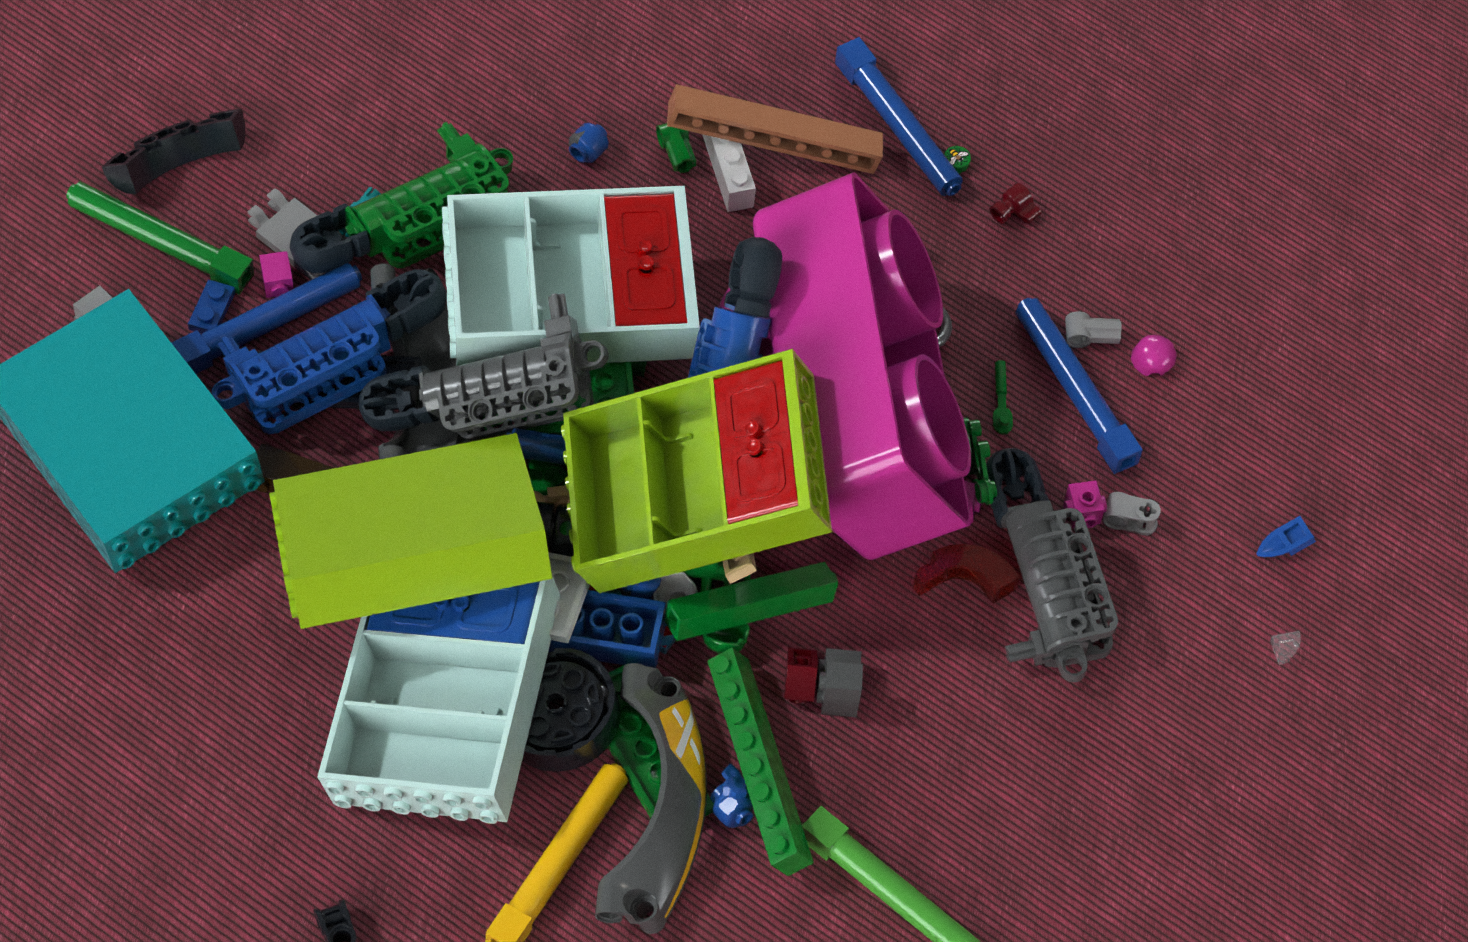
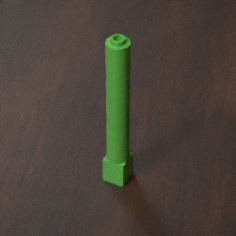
[802,806,981,942]

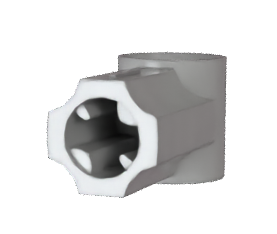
[1065,311,1122,348]

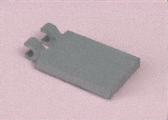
[247,188,347,280]

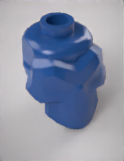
[710,764,754,828]

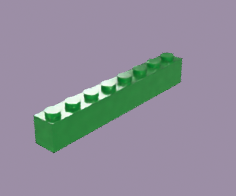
[707,648,814,876]

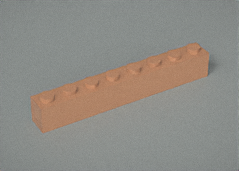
[667,84,883,174]

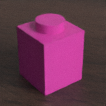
[259,251,293,298]

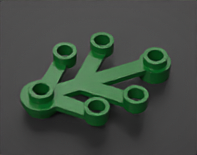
[962,416,997,505]

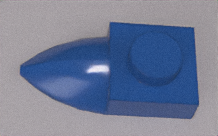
[1256,516,1316,557]

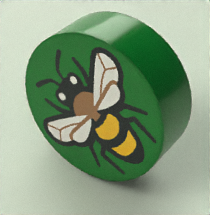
[944,146,971,173]

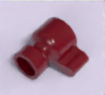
[989,182,1042,224]

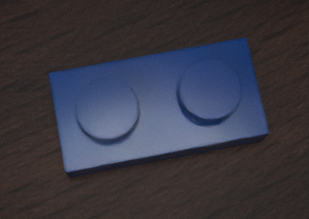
[188,279,235,334]

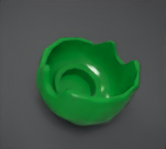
[703,623,750,654]

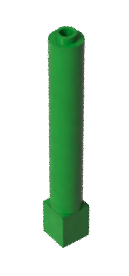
[66,181,254,295]

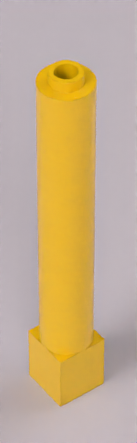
[486,763,628,942]

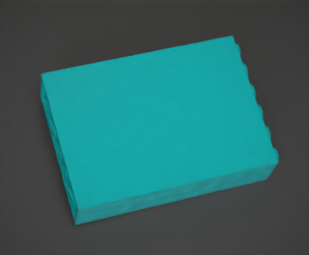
[0,289,265,573]

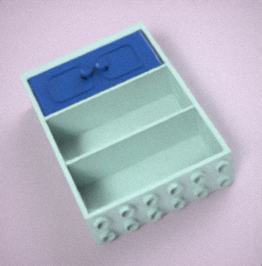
[317,576,560,824]

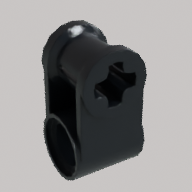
[313,899,357,942]

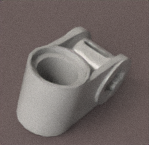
[1103,492,1161,536]

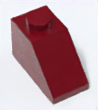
[784,647,818,704]

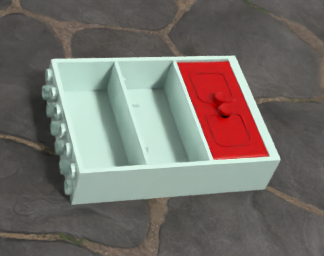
[442,186,700,366]

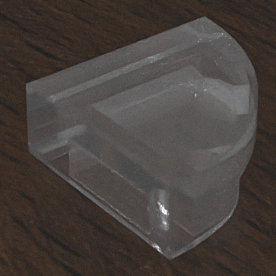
[1270,631,1301,665]

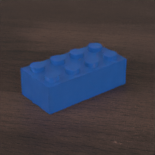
[548,590,666,668]

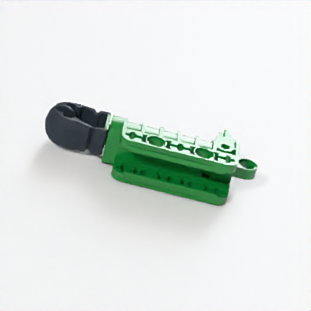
[289,122,513,273]

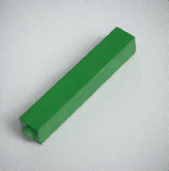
[664,562,838,641]

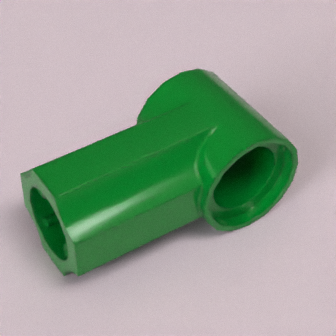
[656,123,697,174]

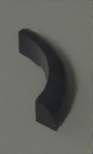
[102,109,246,194]

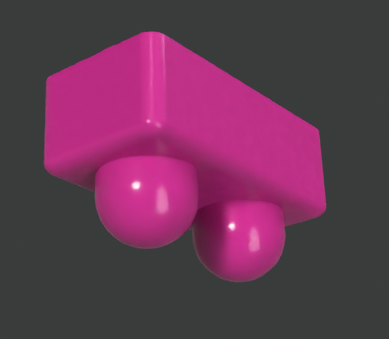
[718,172,971,560]

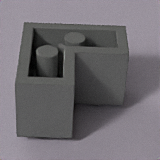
[816,648,863,717]

